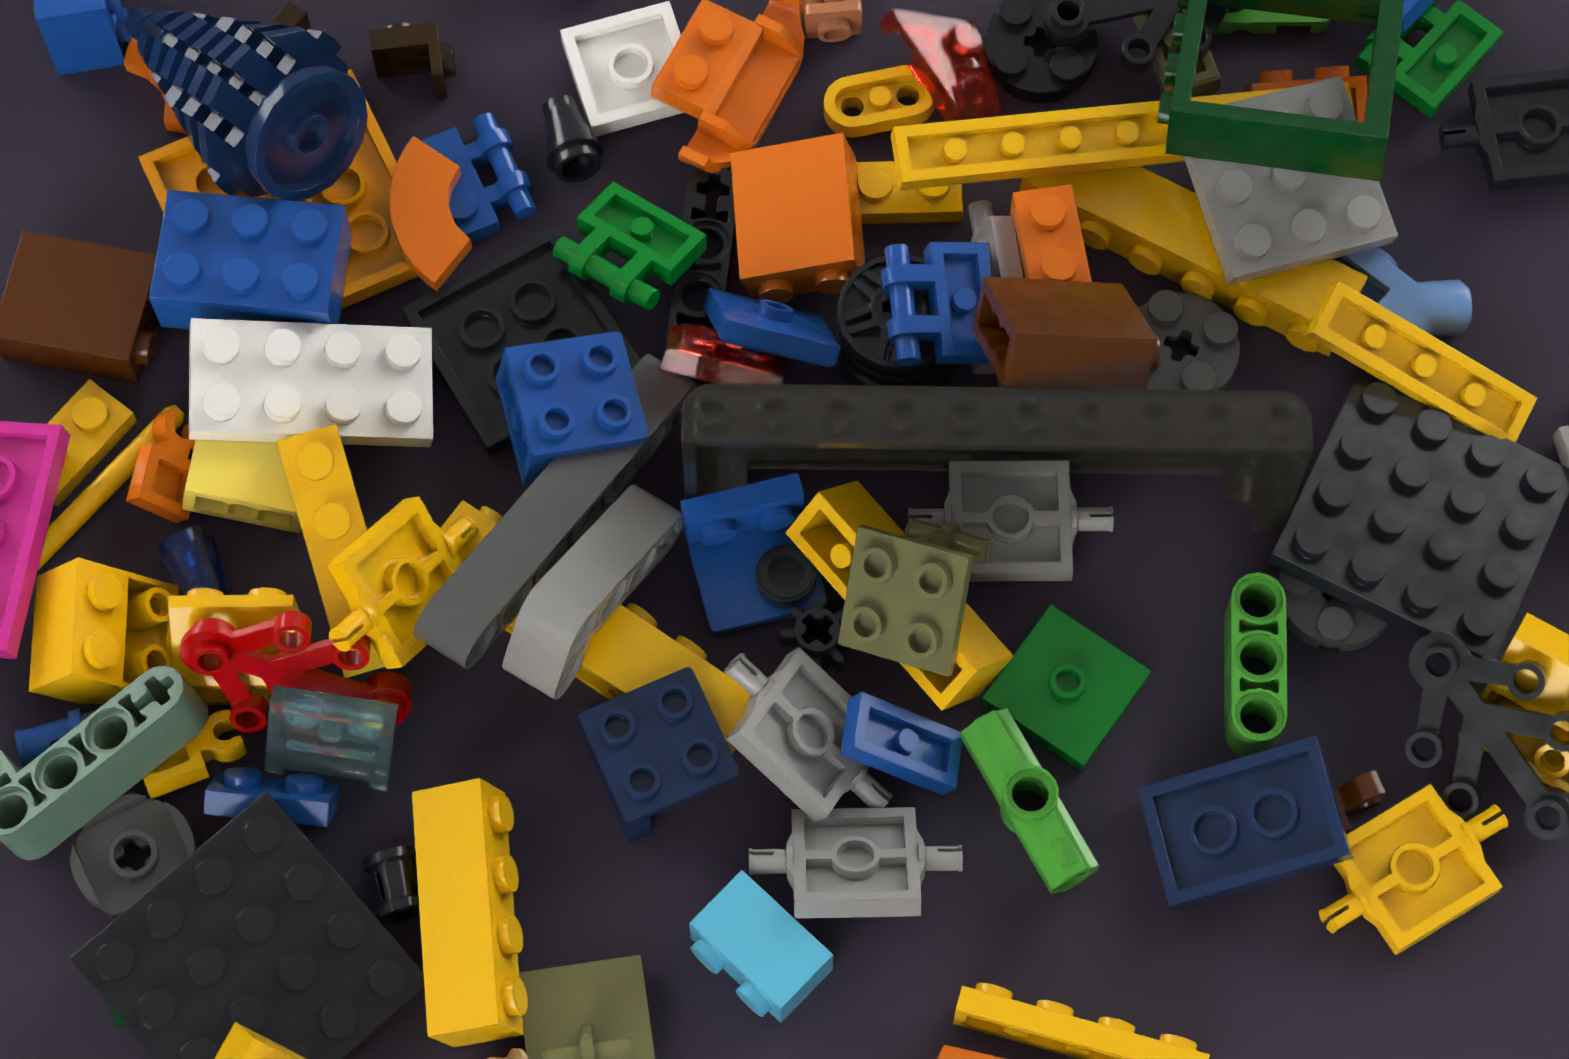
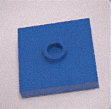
[703,288,841,368]

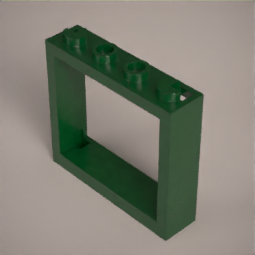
[1157,0,1404,182]

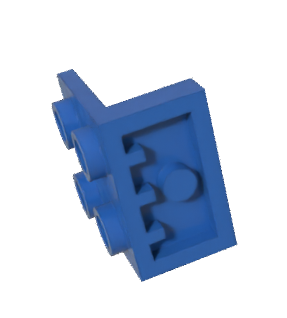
[496,331,649,486]
[680,473,827,635]

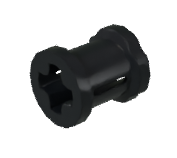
[362,846,420,924]

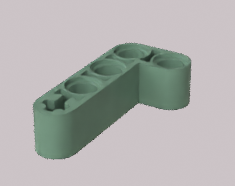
[0,666,208,861]

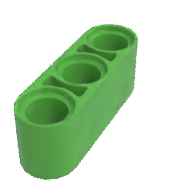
[1224,572,1287,757]

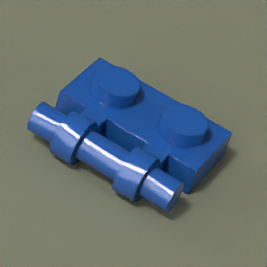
[403,112,537,243]
[881,242,992,366]

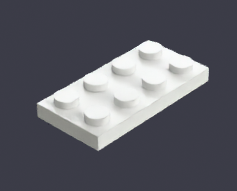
[189,318,433,447]

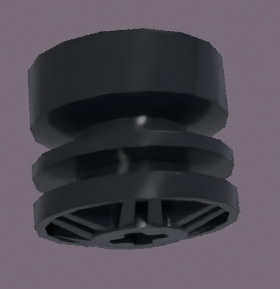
[836,255,956,408]

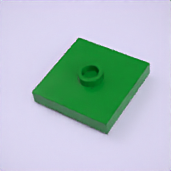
[981,605,1152,772]

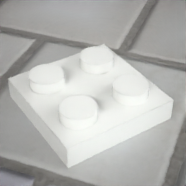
[560,1,684,137]

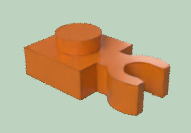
[126,409,195,524]

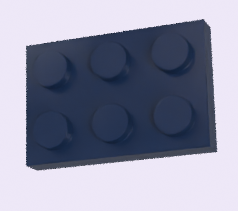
[1137,735,1354,910]

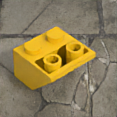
[29,557,179,704]
[168,587,307,706]
[1459,612,1569,793]

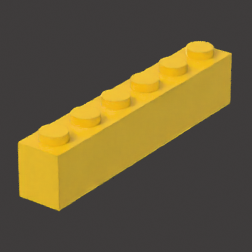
[1020,166,1368,357]
[441,500,750,754]

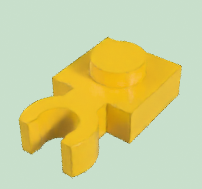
[143,710,247,799]

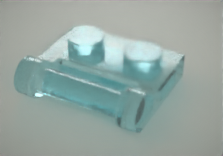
[265,685,398,791]

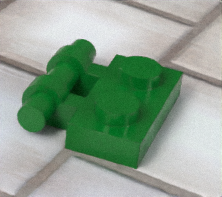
[1355,0,1504,119]
[553,181,707,311]

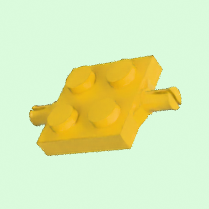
[327,496,479,669]
[1318,784,1509,956]

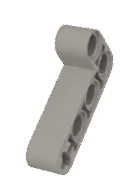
[502,484,683,700]

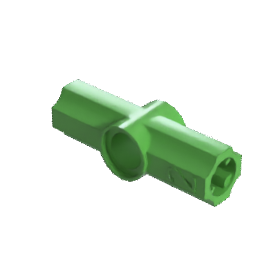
[960,708,1099,895]

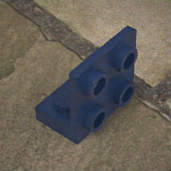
[577,667,739,843]

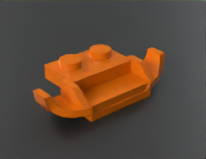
[650,0,805,173]

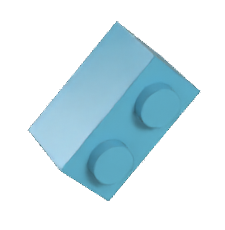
[689,870,833,1023]

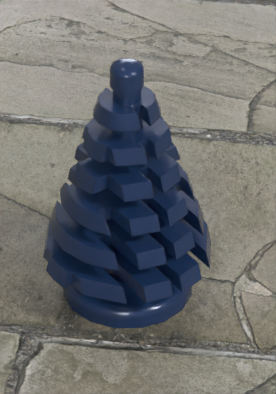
[125,6,368,201]

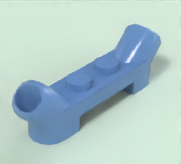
[1333,248,1472,337]

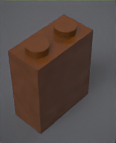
[0,230,158,384]
[972,276,1161,394]

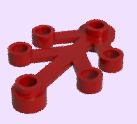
[180,610,412,750]

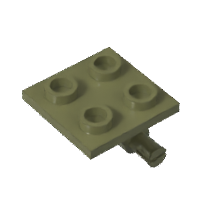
[838,518,992,677]
[519,955,655,1059]

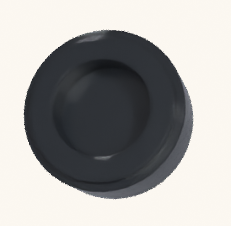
[756,545,816,609]

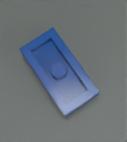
[840,692,962,796]
[204,767,340,827]

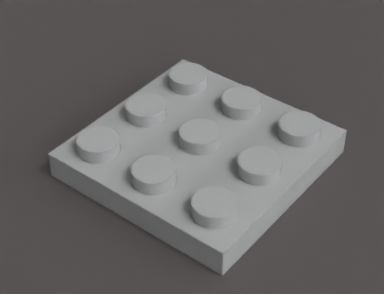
[1183,76,1398,286]

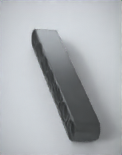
[414,354,700,669]

